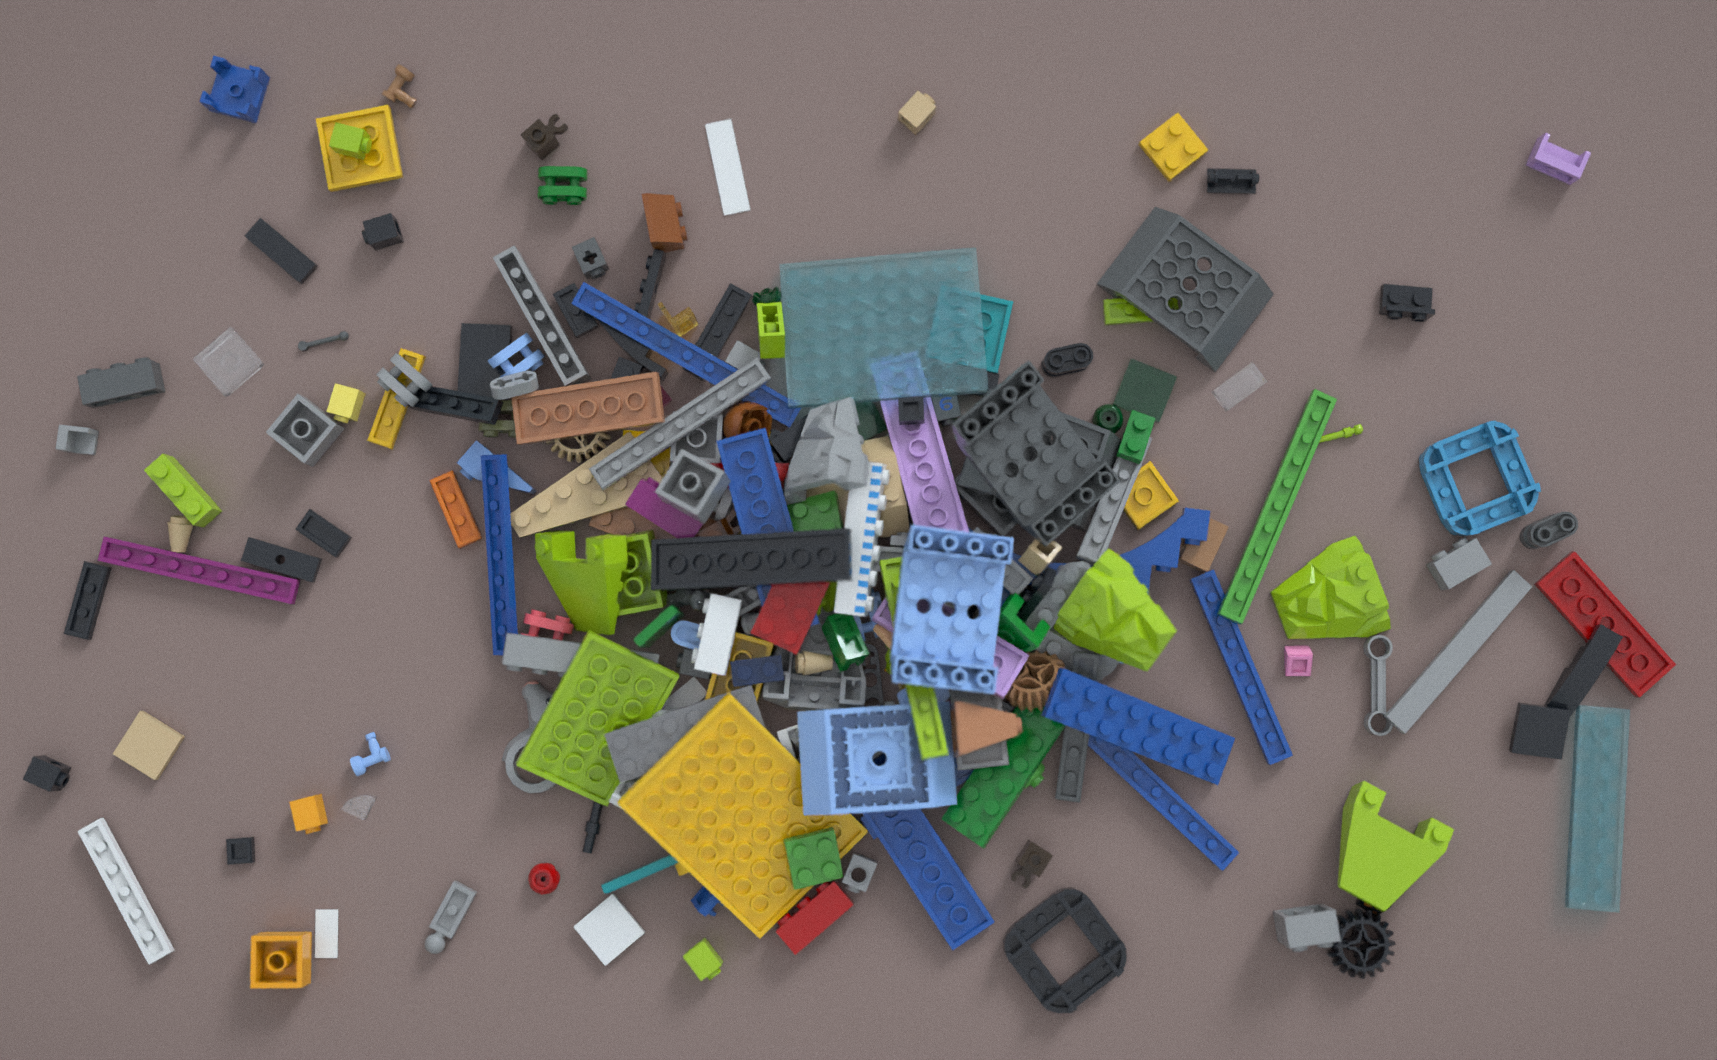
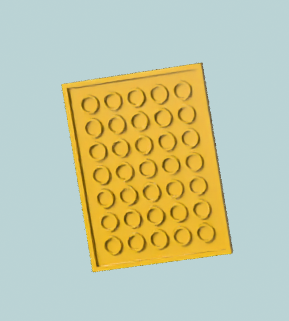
[617,692,869,939]

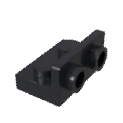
[1379,284,1435,322]

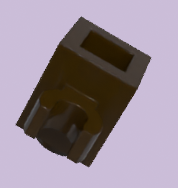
[520,114,568,161]
[1011,839,1053,889]

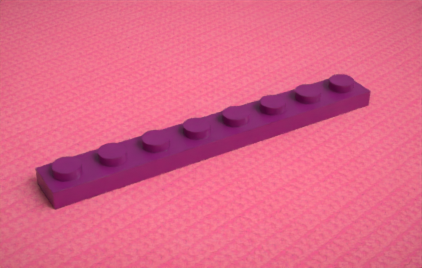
[97,536,300,604]

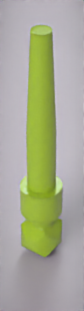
[1319,424,1363,443]

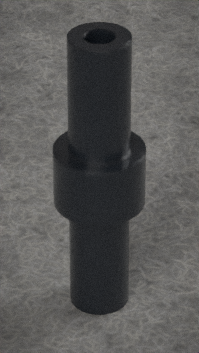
[582,802,603,853]

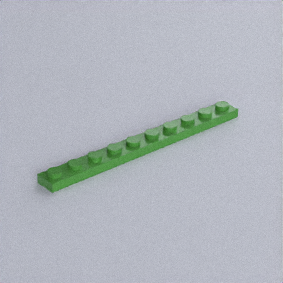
[1217,389,1337,625]

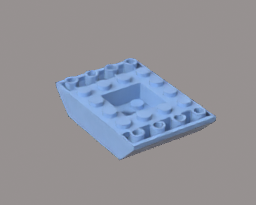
[797,702,957,815]

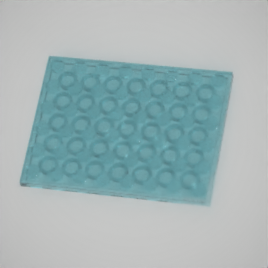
[779,247,988,409]

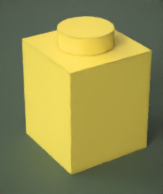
[327,383,366,424]

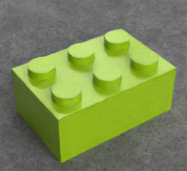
[616,529,668,616]

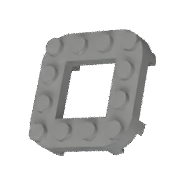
[1025,560,1120,681]

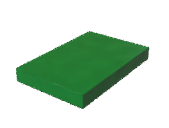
[633,606,685,648]

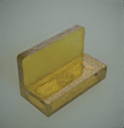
[657,302,699,337]

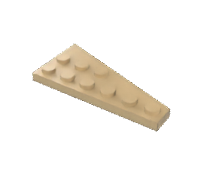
[510,431,663,538]

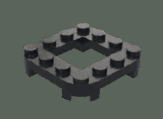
[1003,887,1127,1014]

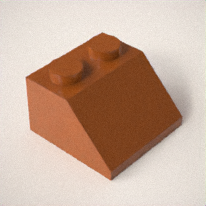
[642,193,688,253]

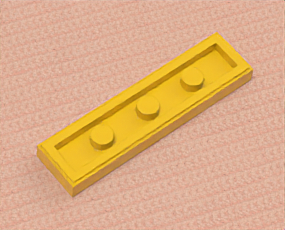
[367,348,426,450]

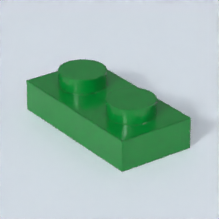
[1116,410,1155,465]

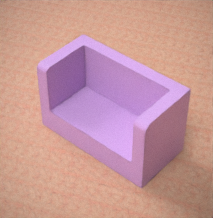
[1526,133,1591,185]

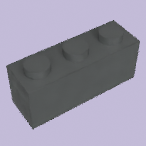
[77,357,165,408]

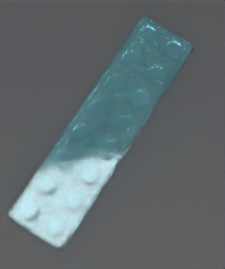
[1565,705,1630,913]

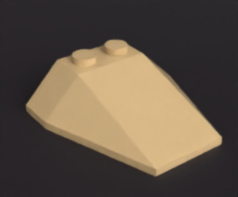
[806,436,909,538]

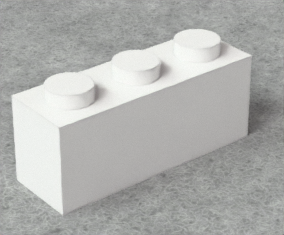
[691,594,743,675]

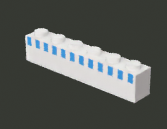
[834,462,890,616]

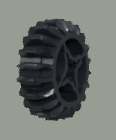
[1327,908,1396,979]

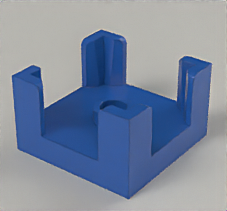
[199,55,270,123]

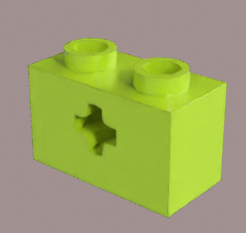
[757,302,785,359]

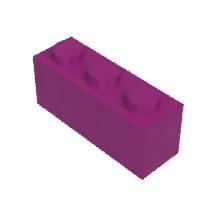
[625,477,703,538]

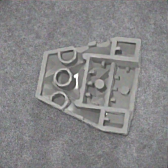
[783,397,869,505]

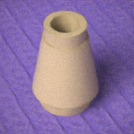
[167,515,193,552]
[795,651,833,676]

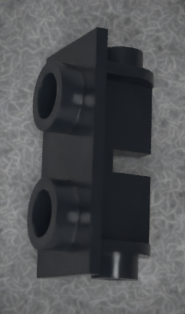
[1207,168,1259,194]

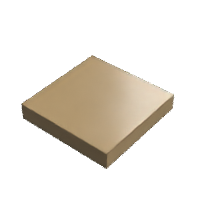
[113,711,185,780]

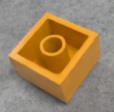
[250,931,312,988]

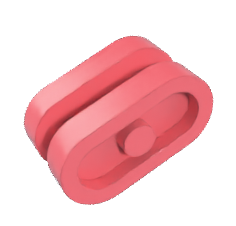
[520,609,574,640]

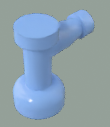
[350,732,391,776]

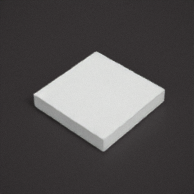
[574,893,645,966]

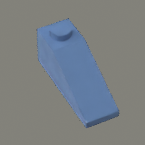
[457,440,537,495]

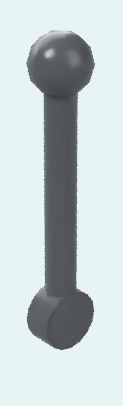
[298,331,349,351]

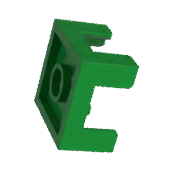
[997,592,1050,653]

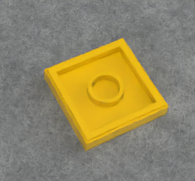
[1123,461,1179,530]

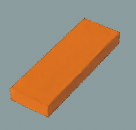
[429,470,483,549]

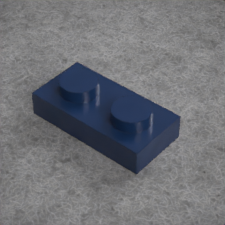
[730,655,785,687]

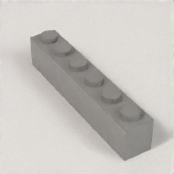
[493,245,591,386]
[501,632,659,677]

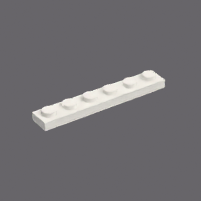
[77,818,175,965]

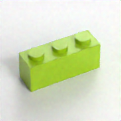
[144,454,222,528]

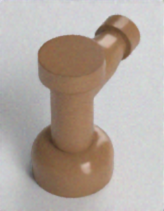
[382,64,417,108]

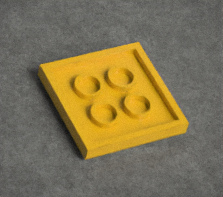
[316,105,403,192]

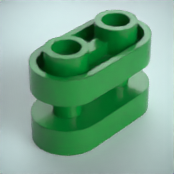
[537,166,588,205]

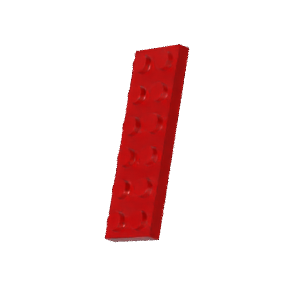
[1534,551,1676,698]

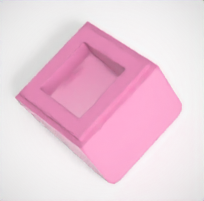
[1284,645,1313,676]

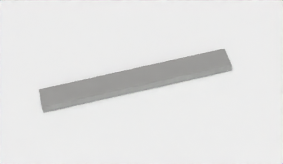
[589,358,771,491]
[1384,570,1532,734]

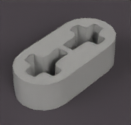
[490,371,539,400]

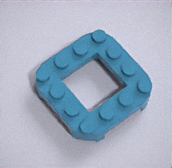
[1419,421,1541,536]

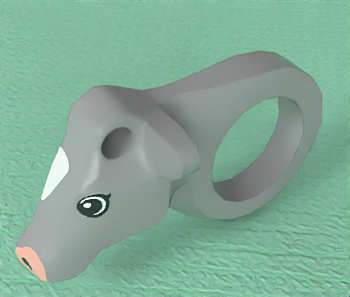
[502,680,556,794]

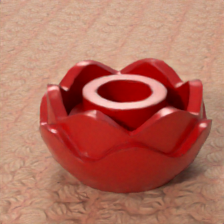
[528,863,560,895]

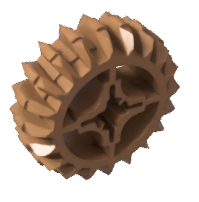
[1005,650,1067,712]

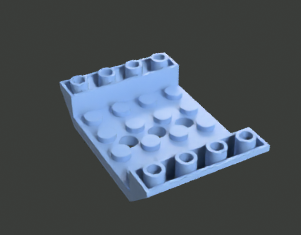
[890,525,1014,694]

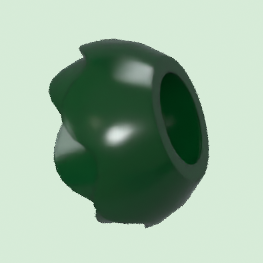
[751,287,782,307]
[1092,404,1124,434]

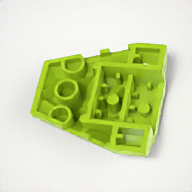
[1270,536,1391,639]
[1053,548,1177,672]

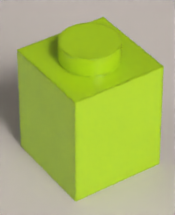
[329,122,372,160]
[683,937,723,981]

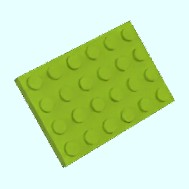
[516,630,680,806]

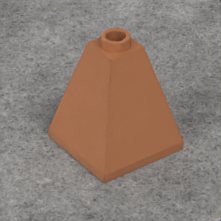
[950,701,1022,757]

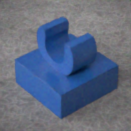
[691,886,724,917]

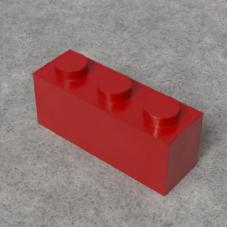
[775,880,854,955]

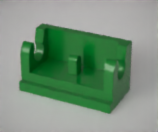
[821,613,869,672]

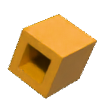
[289,794,328,834]

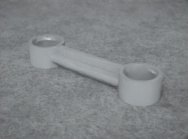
[1363,635,1393,736]

